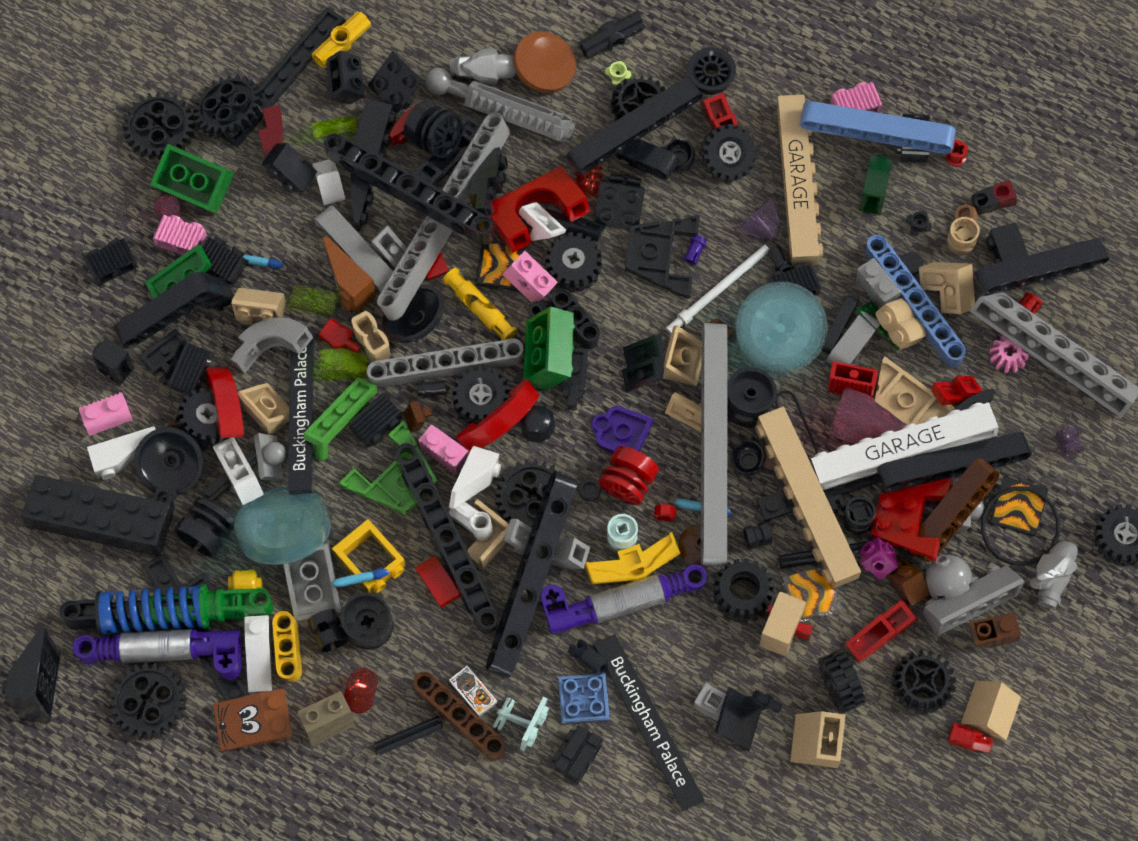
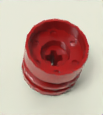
[598,446,659,506]

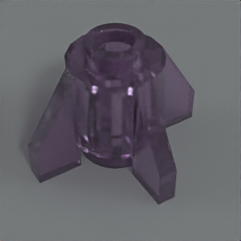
[737,199,780,241]

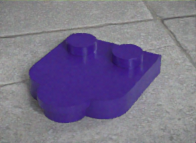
[591,406,654,453]

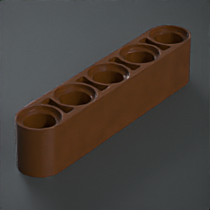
[918,458,1000,562]
[413,671,505,761]

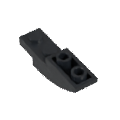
[468,147,508,219]

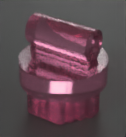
[154,193,180,218]

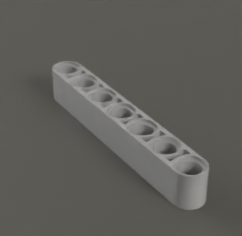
[367,339,524,388]

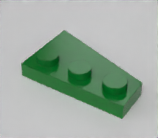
[145,245,211,299]

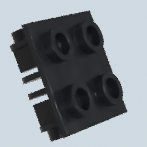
[368,51,423,114]

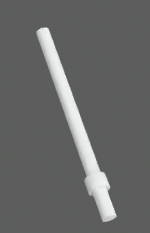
[665,245,769,335]

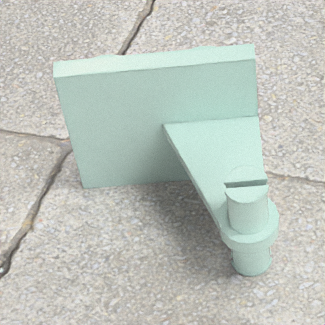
[492,697,549,751]

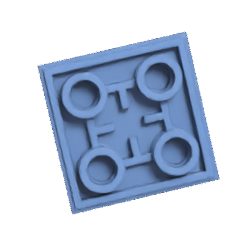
[558,673,610,725]

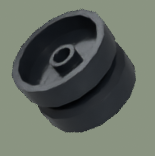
[727,368,777,427]

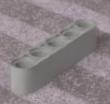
[313,205,393,293]

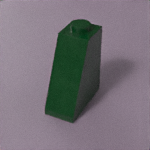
[859,155,893,215]

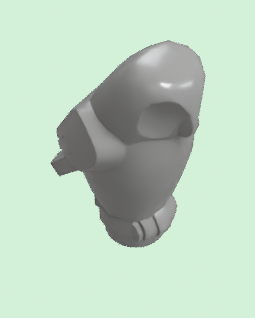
[450,48,516,85]
[1030,541,1078,609]

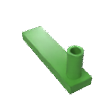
[304,377,377,461]

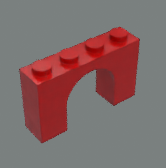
[491,166,590,253]

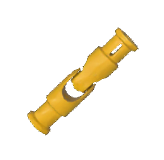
[443,268,518,340]

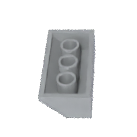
[922,565,1024,637]

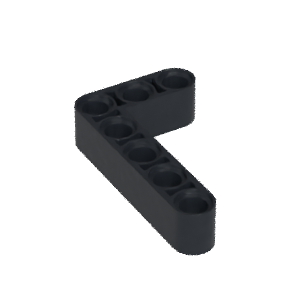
[115,272,234,349]

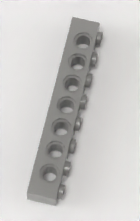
[970,292,1138,418]

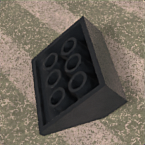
[2,628,61,723]

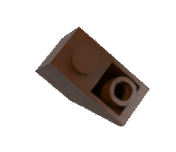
[886,555,930,606]
[968,612,1021,647]

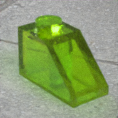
[319,349,368,380]

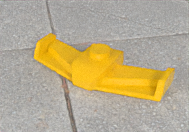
[584,532,681,584]

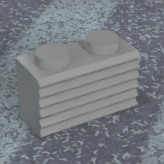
[856,258,902,309]

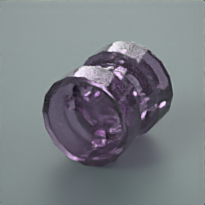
[1056,426,1085,457]

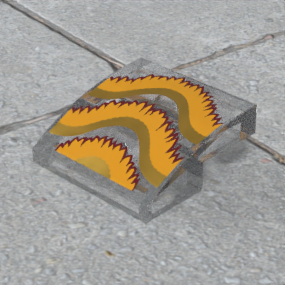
[780,567,843,622]

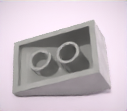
[281,539,341,621]

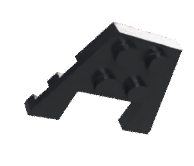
[625,215,700,299]

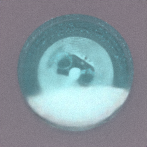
[735,282,828,374]
[234,487,331,565]

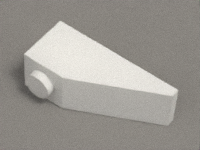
[87,426,155,480]
[213,438,264,505]
[449,446,501,509]
[245,615,272,693]

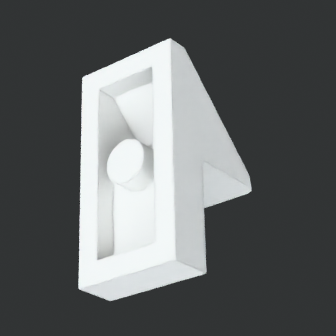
[312,160,346,205]
[518,202,566,241]

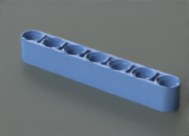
[800,101,956,154]
[865,235,966,368]

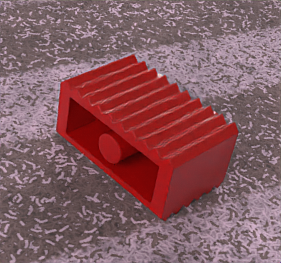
[827,361,878,401]

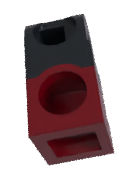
[971,180,1017,215]

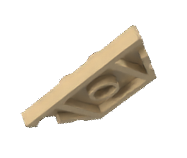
[874,357,955,427]

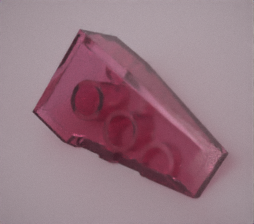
[829,387,908,444]

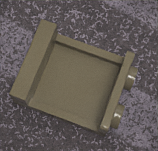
[298,691,355,746]

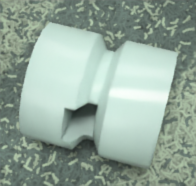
[607,514,638,551]

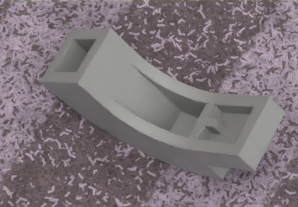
[231,317,313,374]
[504,519,590,569]

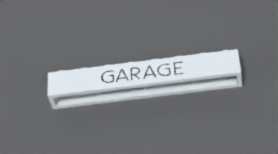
[811,402,998,490]

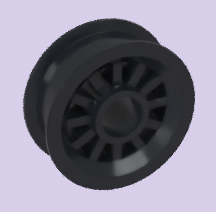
[687,47,736,95]

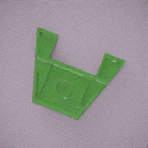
[339,421,438,515]

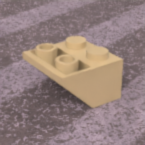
[232,288,286,325]
[790,711,846,768]

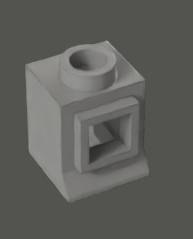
[693,682,726,721]

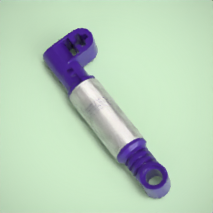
[541,564,707,635]
[73,629,242,680]

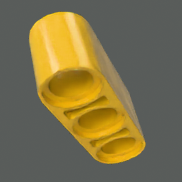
[272,611,302,683]

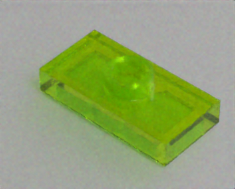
[311,115,358,138]
[289,285,339,316]

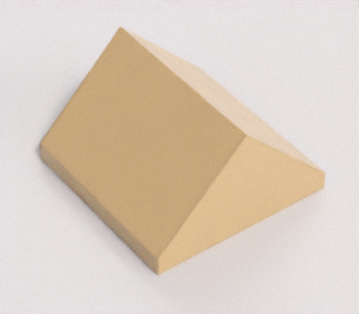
[663,325,701,386]
[237,383,289,435]
[961,680,1021,741]

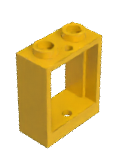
[332,519,406,594]

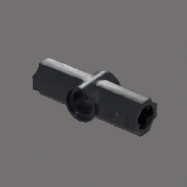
[579,12,645,59]

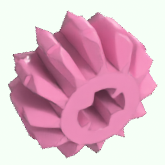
[989,335,1029,374]

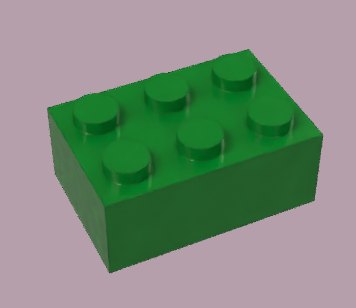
[150,144,234,214]
[523,306,575,390]

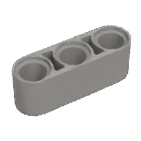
[826,311,880,365]

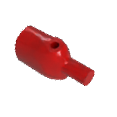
[318,318,361,354]

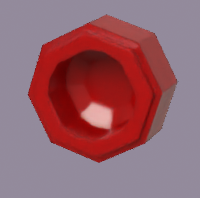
[654,504,676,522]

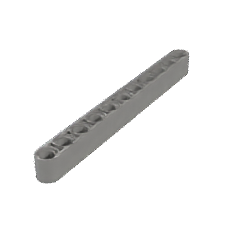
[377,113,510,320]
[701,323,727,567]

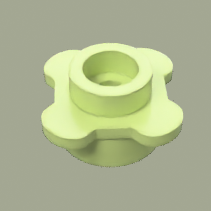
[605,61,631,85]

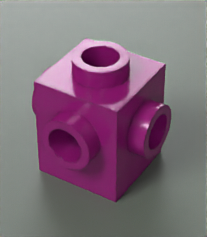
[860,537,898,580]

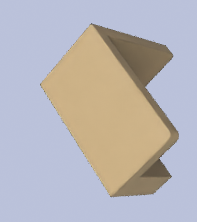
[919,262,975,314]
[467,499,509,569]
[759,592,806,657]

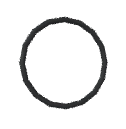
[981,486,1061,566]

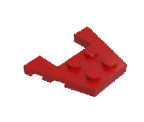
[870,478,953,561]

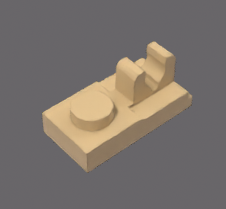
[665,392,702,432]

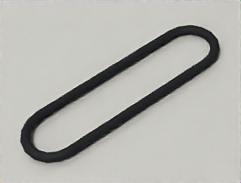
[775,391,818,462]

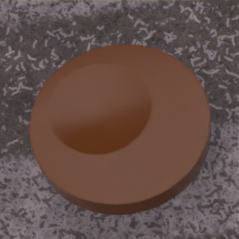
[513,31,576,93]

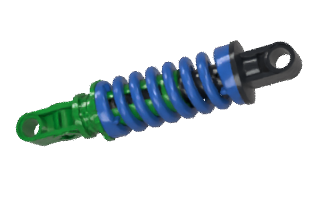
[59,584,274,636]

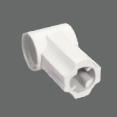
[449,502,493,541]

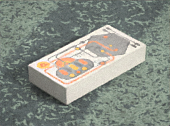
[449,666,497,717]

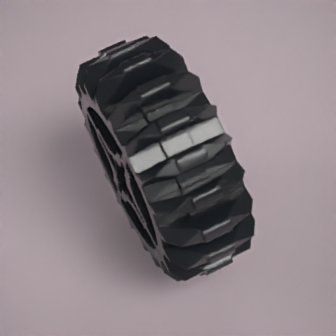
[610,75,666,130]
[891,650,956,714]

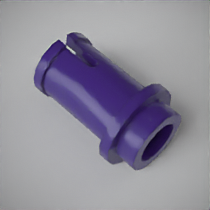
[683,235,707,265]

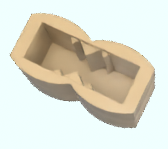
[876,298,926,350]
[352,311,391,362]

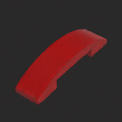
[204,366,244,438]
[455,378,539,454]

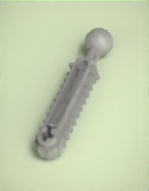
[425,67,575,141]

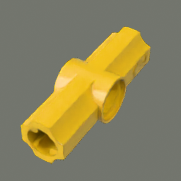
[311,11,371,68]

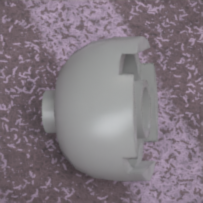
[925,555,974,600]

